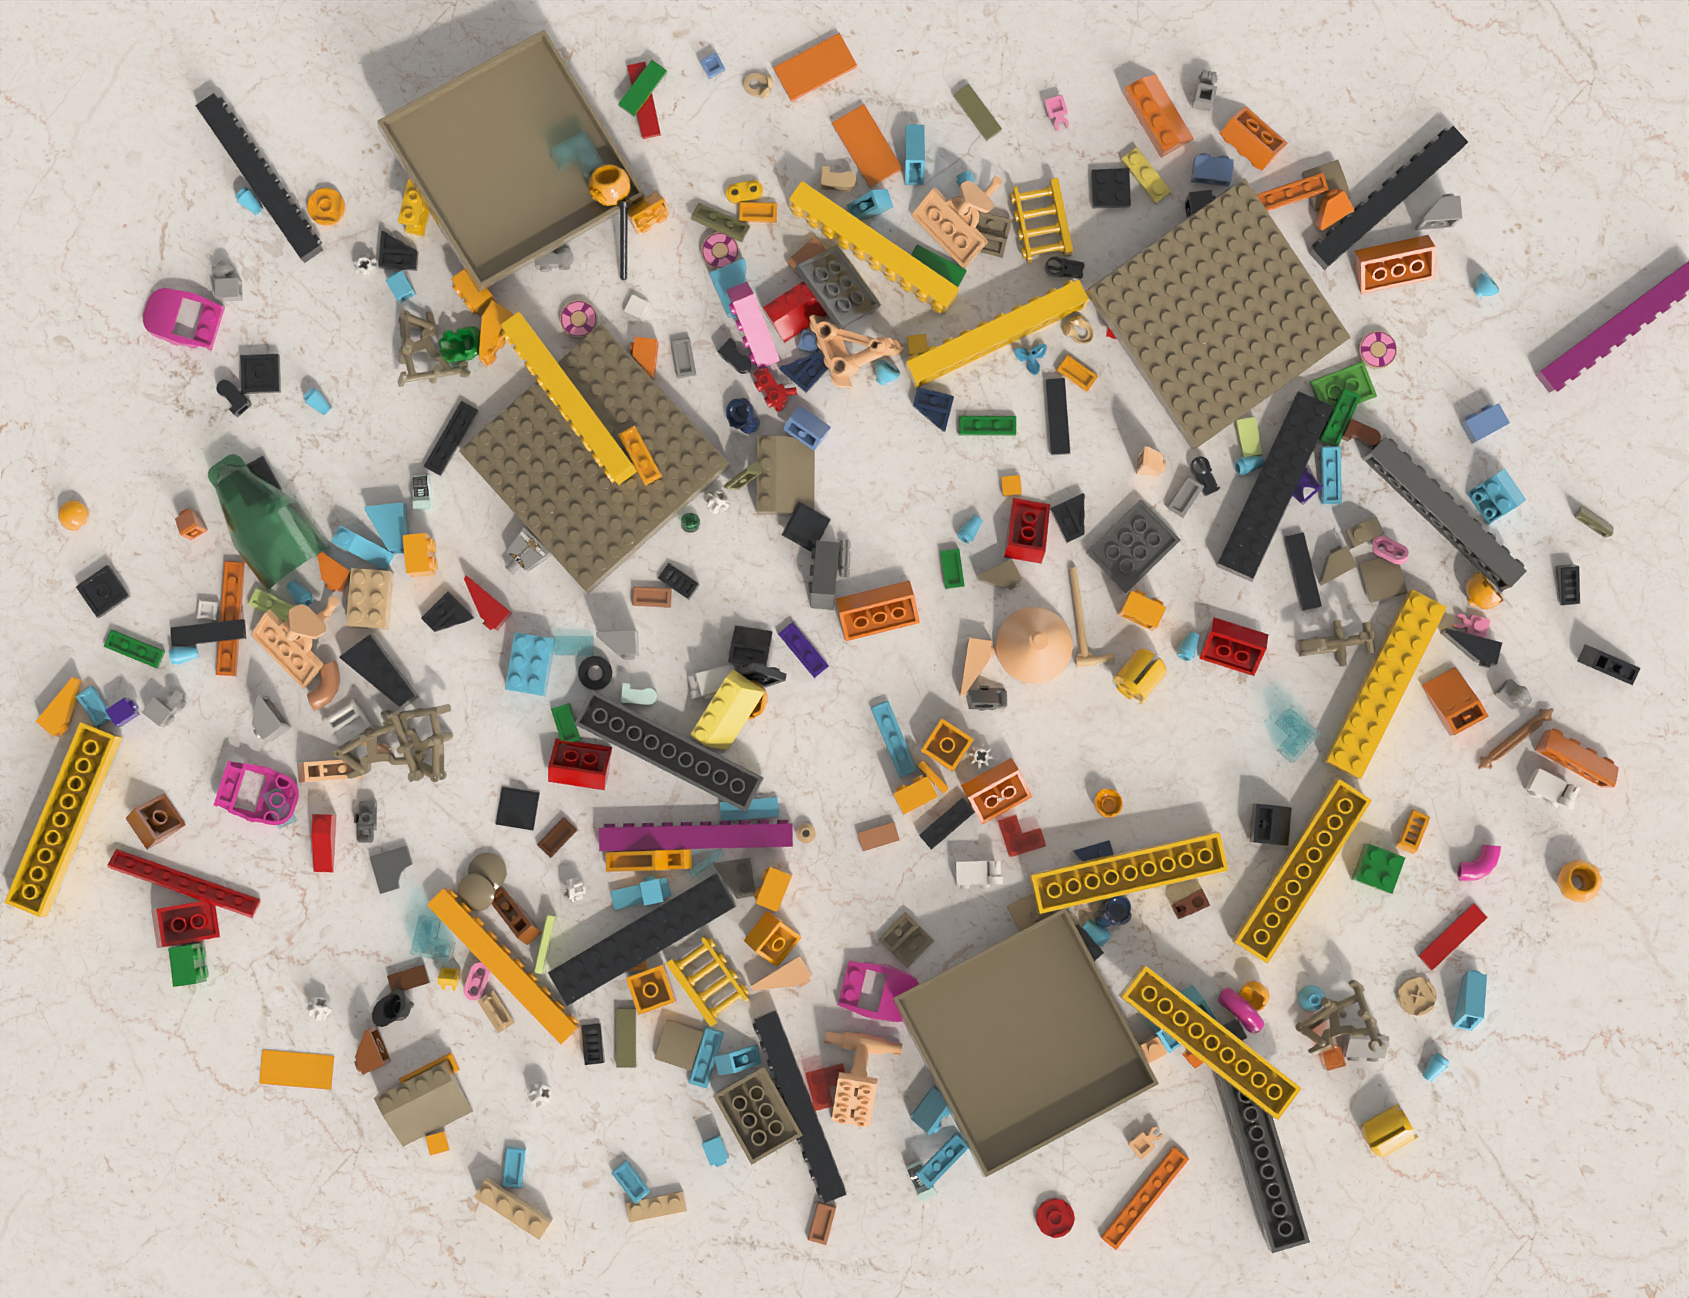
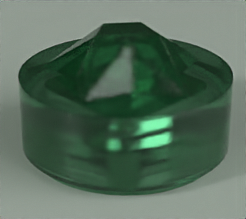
[681,513,700,533]

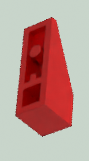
[464,575,512,631]
[311,814,337,873]

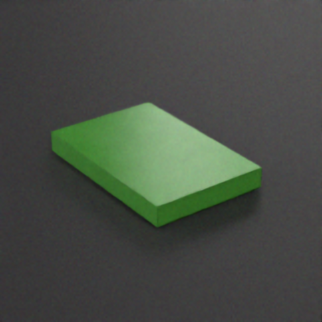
[1309,361,1377,413]

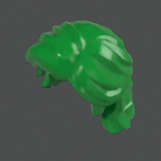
[438,326,481,363]

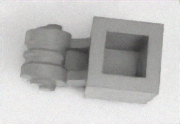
[1192,69,1218,111]
[534,248,574,272]
[212,261,243,302]
[1494,679,1533,709]
[141,690,187,727]

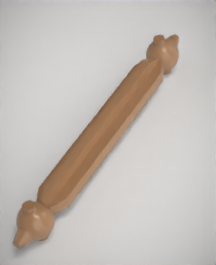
[1478,708,1554,770]

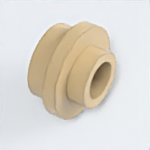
[796,824,816,843]

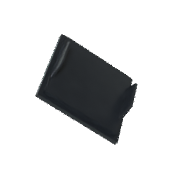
[781,501,831,552]
[495,787,540,831]

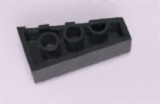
[339,634,419,708]

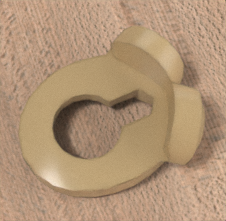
[743,73,773,99]
[1063,315,1094,344]

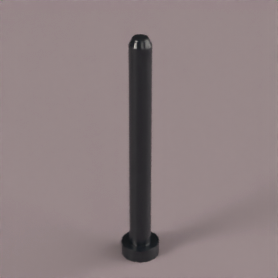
[617,198,631,281]

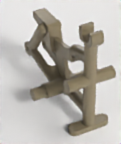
[398,310,471,387]
[1297,620,1375,667]
[381,704,453,782]
[333,709,424,782]
[1295,980,1385,1055]

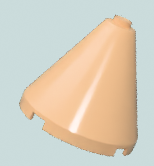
[995,607,1073,684]

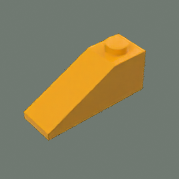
[35,677,82,737]

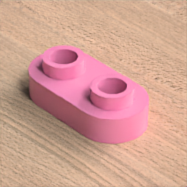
[1372,536,1409,564]
[464,962,490,1000]

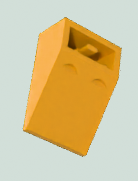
[628,191,670,234]
[479,300,513,368]

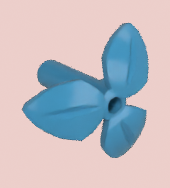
[1014,344,1047,375]

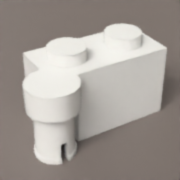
[688,664,734,700]
[1525,768,1580,810]
[955,860,1003,889]

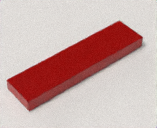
[627,62,661,139]
[1418,903,1488,970]

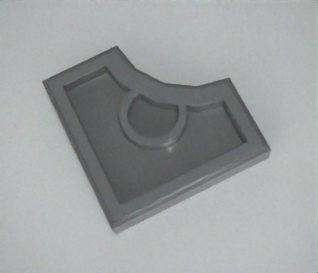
[370,846,413,894]

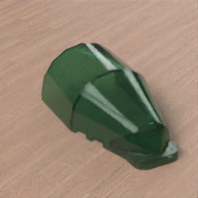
[208,454,331,593]

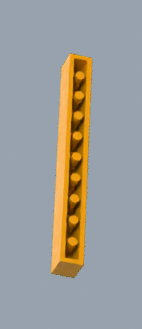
[427,888,580,1044]

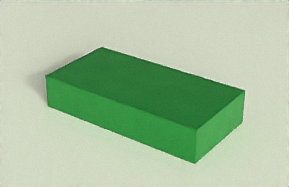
[940,549,965,590]
[551,703,581,745]

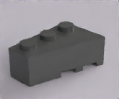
[808,541,840,610]

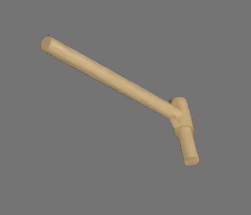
[1069,568,1115,668]

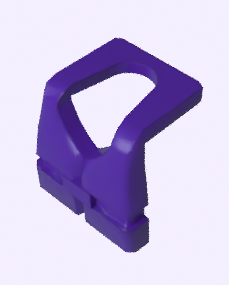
[1293,468,1323,505]

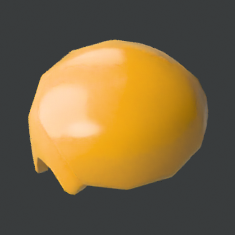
[58,500,88,531]
[1093,788,1123,818]
[1239,980,1270,1011]

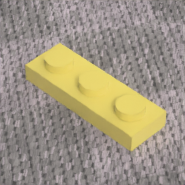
[1121,147,1171,205]

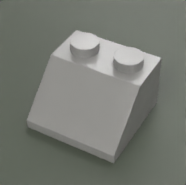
[1415,193,1463,231]
[596,630,639,660]
[252,695,291,741]
[1342,1033,1389,1062]

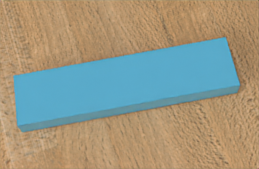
[871,701,918,778]

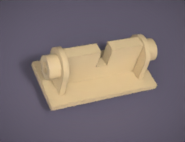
[478,990,515,1033]

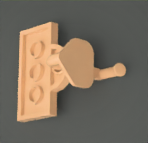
[911,176,1003,269]
[251,596,339,689]

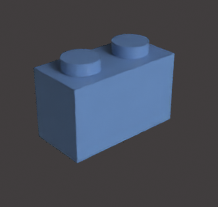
[1191,153,1234,187]
[1461,403,1510,444]
[783,406,831,451]

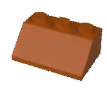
[1219,106,1288,171]
[961,758,1032,824]

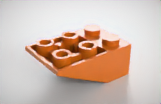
[1421,667,1489,736]

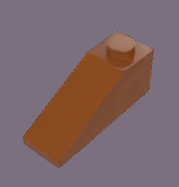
[492,886,542,945]

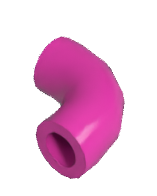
[1457,844,1501,881]
[1218,988,1264,1034]

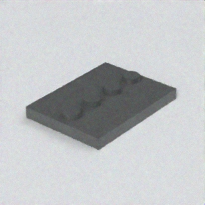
[795,245,881,330]
[1086,499,1181,594]

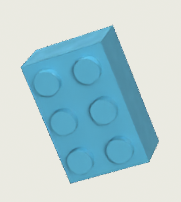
[505,632,555,697]

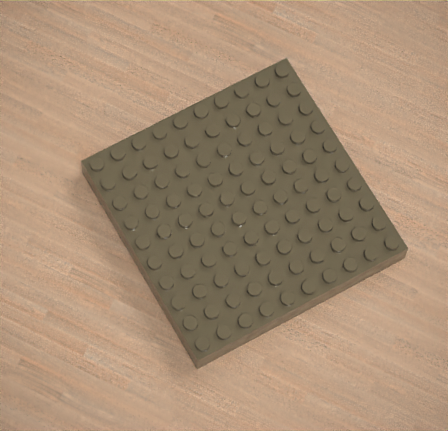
[377,29,645,293]
[1085,178,1351,448]
[459,324,730,594]
[892,908,1159,1177]

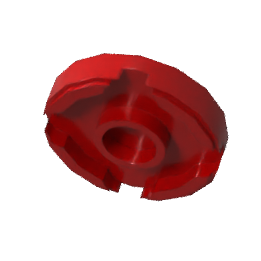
[1036,1198,1075,1238]

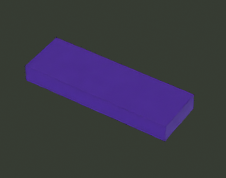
[778,622,829,679]

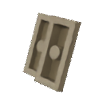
[1302,160,1351,211]
[976,211,1012,258]
[1358,557,1407,603]
[878,912,934,968]
[654,1019,704,1071]

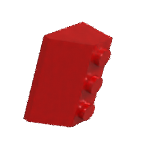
[763,281,828,343]
[1199,617,1269,676]
[548,738,612,791]

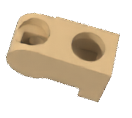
[821,166,856,191]

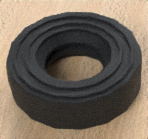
[578,656,613,690]

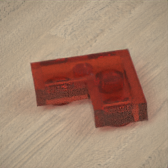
[998,815,1046,858]
[805,1063,846,1111]

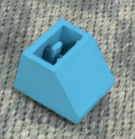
[1467,468,1526,525]
[910,1085,950,1135]

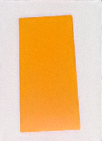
[259,1050,334,1090]

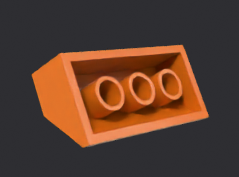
[1123,75,1194,158]
[1354,235,1436,294]
[835,580,920,641]
[1535,728,1619,788]

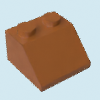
[125,793,186,850]
[354,1026,391,1075]

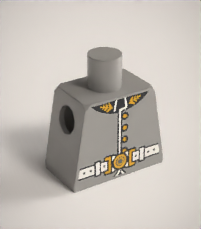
[505,527,552,575]

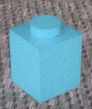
[386,271,416,303]
[640,875,665,906]
[702,1134,729,1167]

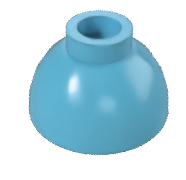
[1473,272,1499,298]
[875,360,900,385]
[1298,985,1325,1012]

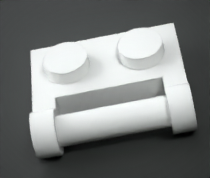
[321,698,372,748]

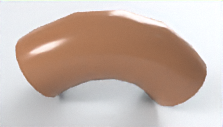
[307,661,341,711]

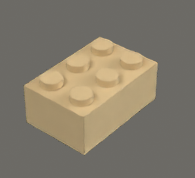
[346,568,394,630]

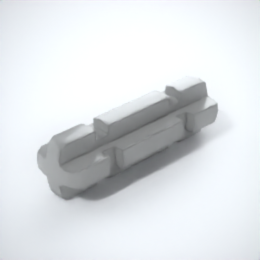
[839,540,851,578]

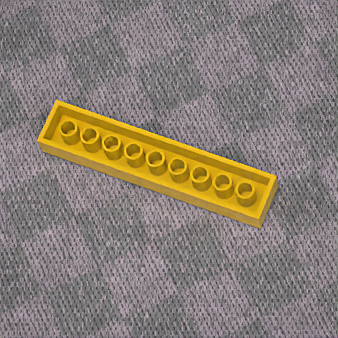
[789,181,959,315]
[905,279,1089,389]
[501,312,637,485]
[1322,590,1447,779]
[4,722,123,917]
[1232,779,1372,964]
[1028,831,1229,914]
[1118,965,1302,1120]

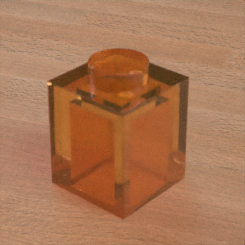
[1319,1045,1346,1071]

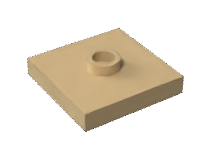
[1007,893,1054,932]

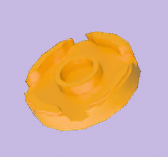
[307,188,346,226]

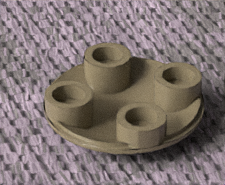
[468,853,507,889]
[458,872,496,911]

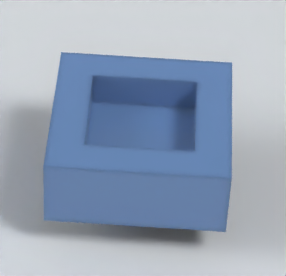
[700,52,726,79]
[797,330,818,354]

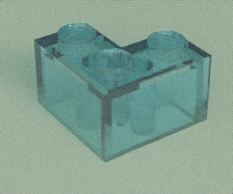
[550,131,604,178]
[1274,708,1320,763]
[410,915,456,963]

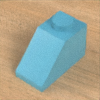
[847,189,893,221]
[714,1045,762,1075]

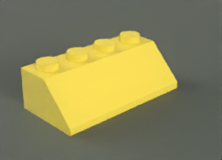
[690,670,765,750]

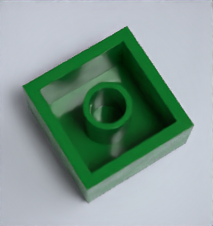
[1351,843,1406,894]
[168,943,209,987]

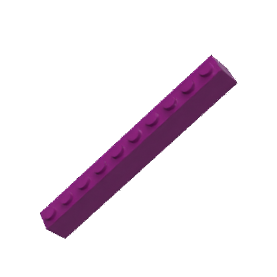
[1536,261,1689,393]
[599,820,793,851]

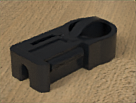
[1044,256,1085,280]
[1190,456,1220,496]

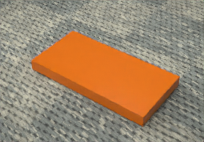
[773,33,857,102]
[832,104,902,188]

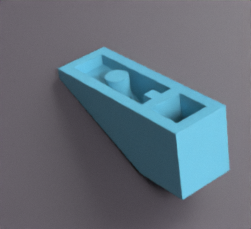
[331,525,395,571]

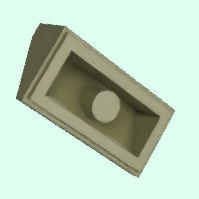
[724,461,762,490]
[1574,506,1614,538]

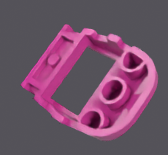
[143,288,225,351]
[214,761,299,825]
[838,960,919,1022]

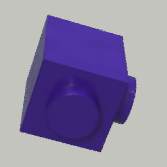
[105,698,140,727]

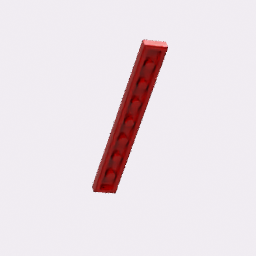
[107,849,261,918]

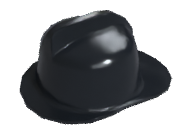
[372,989,414,1027]

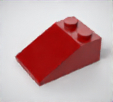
[1004,498,1050,564]
[151,901,220,948]

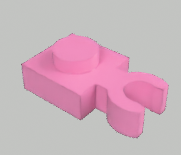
[1044,95,1069,131]
[1453,614,1490,638]

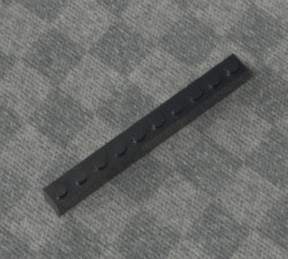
[195,93,323,263]
[1309,125,1468,271]
[752,1009,847,1203]

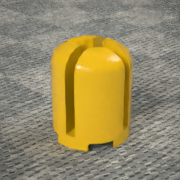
[1112,649,1167,704]
[1361,1103,1419,1157]

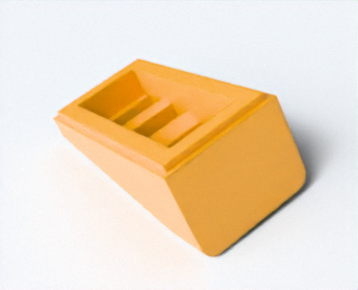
[1396,809,1430,854]

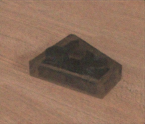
[713,857,756,899]

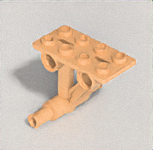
[809,315,904,388]
[824,1031,903,1127]

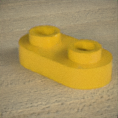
[725,180,763,204]

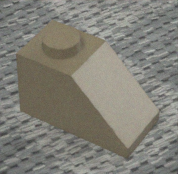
[1341,517,1385,550]
[1319,545,1358,586]
[977,559,1022,590]

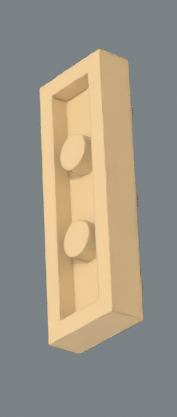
[625,1191,687,1222]

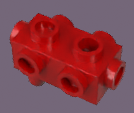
[752,368,797,412]

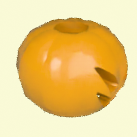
[588,164,630,206]
[1557,860,1602,903]

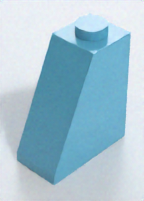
[905,124,925,185]
[709,258,746,319]
[364,502,409,555]
[1453,970,1487,1031]

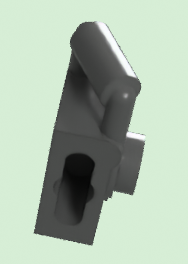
[966,686,1007,711]
[354,801,377,843]

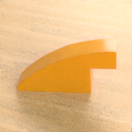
[605,849,692,872]

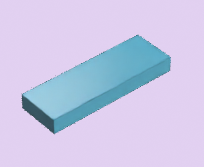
[1320,446,1342,504]
[720,797,779,821]
[610,877,671,910]
[688,1026,724,1089]
[915,1133,968,1188]

